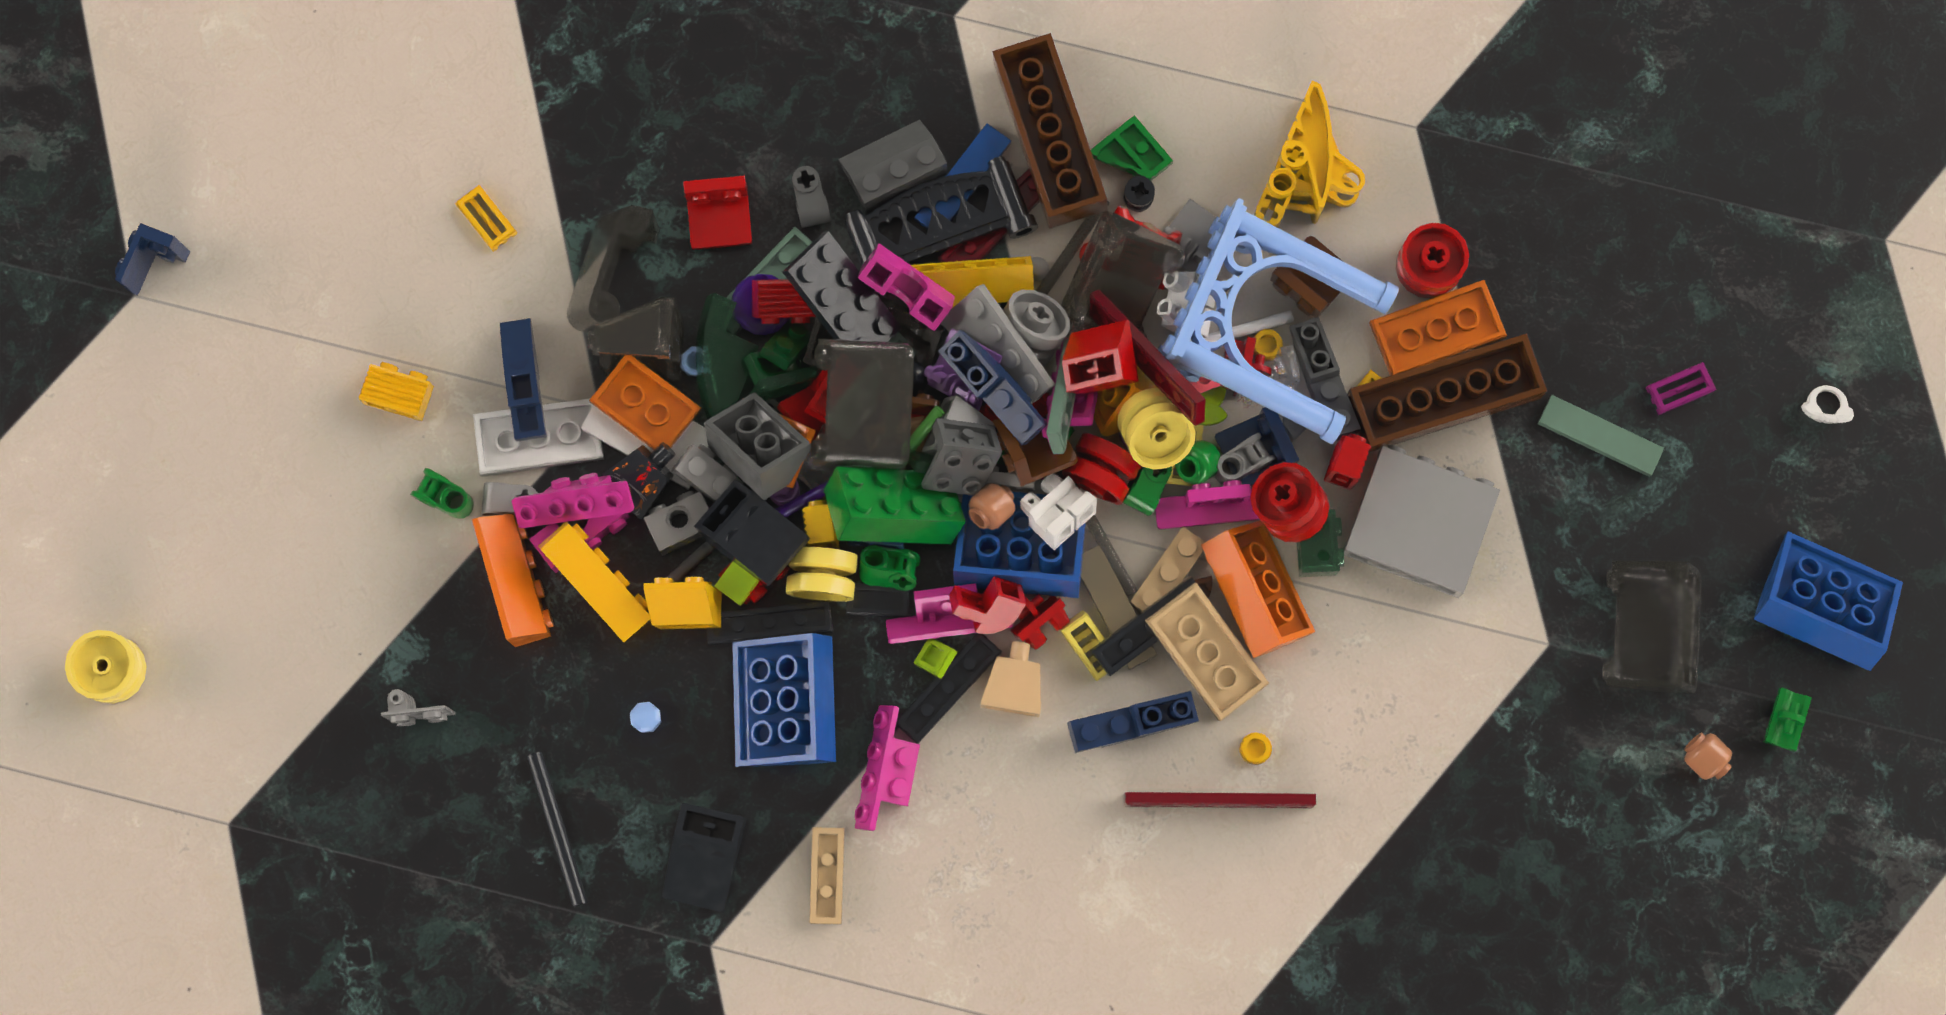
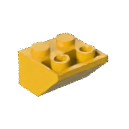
[644,577,722,629]

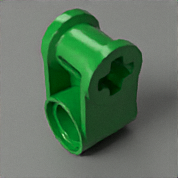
[1123,466,1172,516]
[410,468,474,519]
[859,545,920,591]

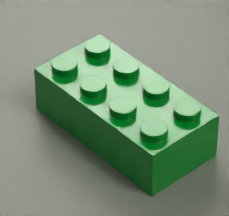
[824,467,966,544]

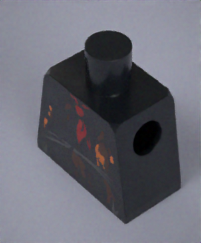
[599,442,676,520]

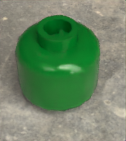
[1175,440,1221,484]

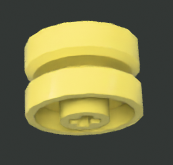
[1117,388,1196,470]
[786,547,858,602]
[65,630,147,704]

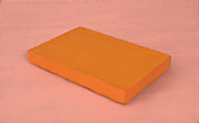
[589,352,702,450]

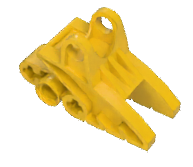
[1254,81,1365,228]

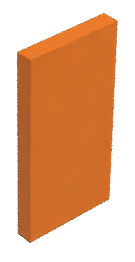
[1369,280,1507,376]

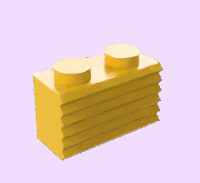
[359,362,434,421]
[802,500,840,550]

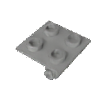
[1160,199,1216,276]
[381,689,456,726]

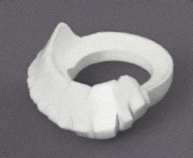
[1801,385,1854,424]

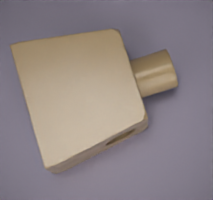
[980,641,1041,717]

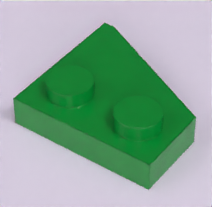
[1091,115,1173,181]

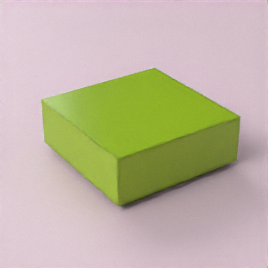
[715,561,760,606]
[914,639,957,679]

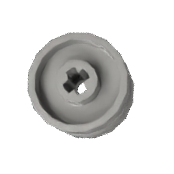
[1003,290,1070,367]

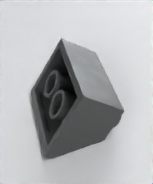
[838,120,947,213]
[704,392,811,500]

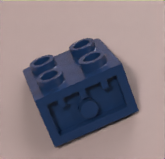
[115,223,190,295]
[1214,407,1300,486]

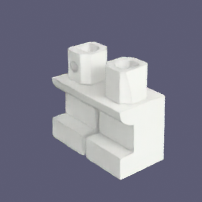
[1157,272,1215,338]
[1020,473,1097,551]

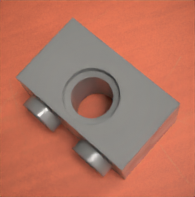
[644,491,709,556]

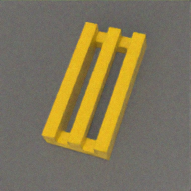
[455,185,517,252]

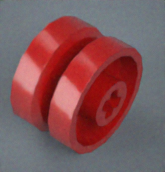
[1395,223,1469,299]
[1062,433,1142,505]
[1250,462,1330,542]

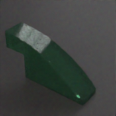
[695,293,759,420]

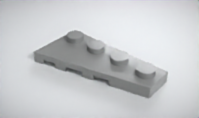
[940,284,1056,404]

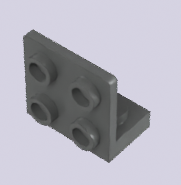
[922,418,1002,495]

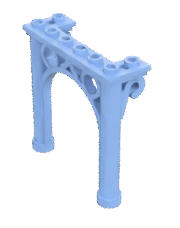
[1158,198,1399,444]

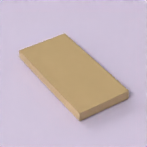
[1145,583,1269,721]

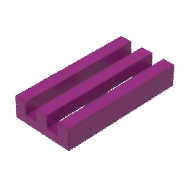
[1646,362,1717,416]

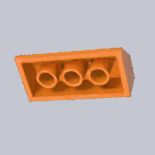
[472,514,554,647]
[1201,520,1315,658]

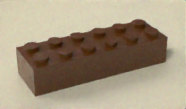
[992,33,1107,229]
[1347,333,1547,453]

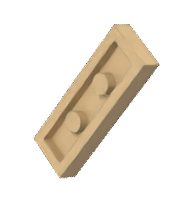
[1130,526,1205,612]
[809,827,845,925]

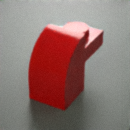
[949,576,1026,634]

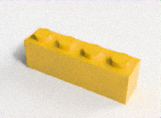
[911,256,1034,309]
[538,522,650,642]

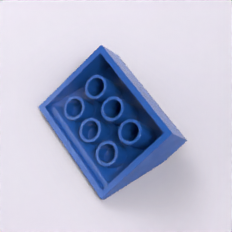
[953,492,1086,598]
[1754,531,1903,671]
[732,633,836,767]

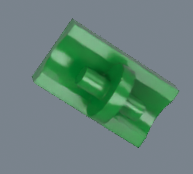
[1763,687,1812,752]

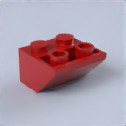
[1062,320,1139,395]

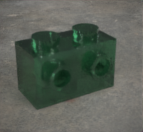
[1296,509,1344,578]

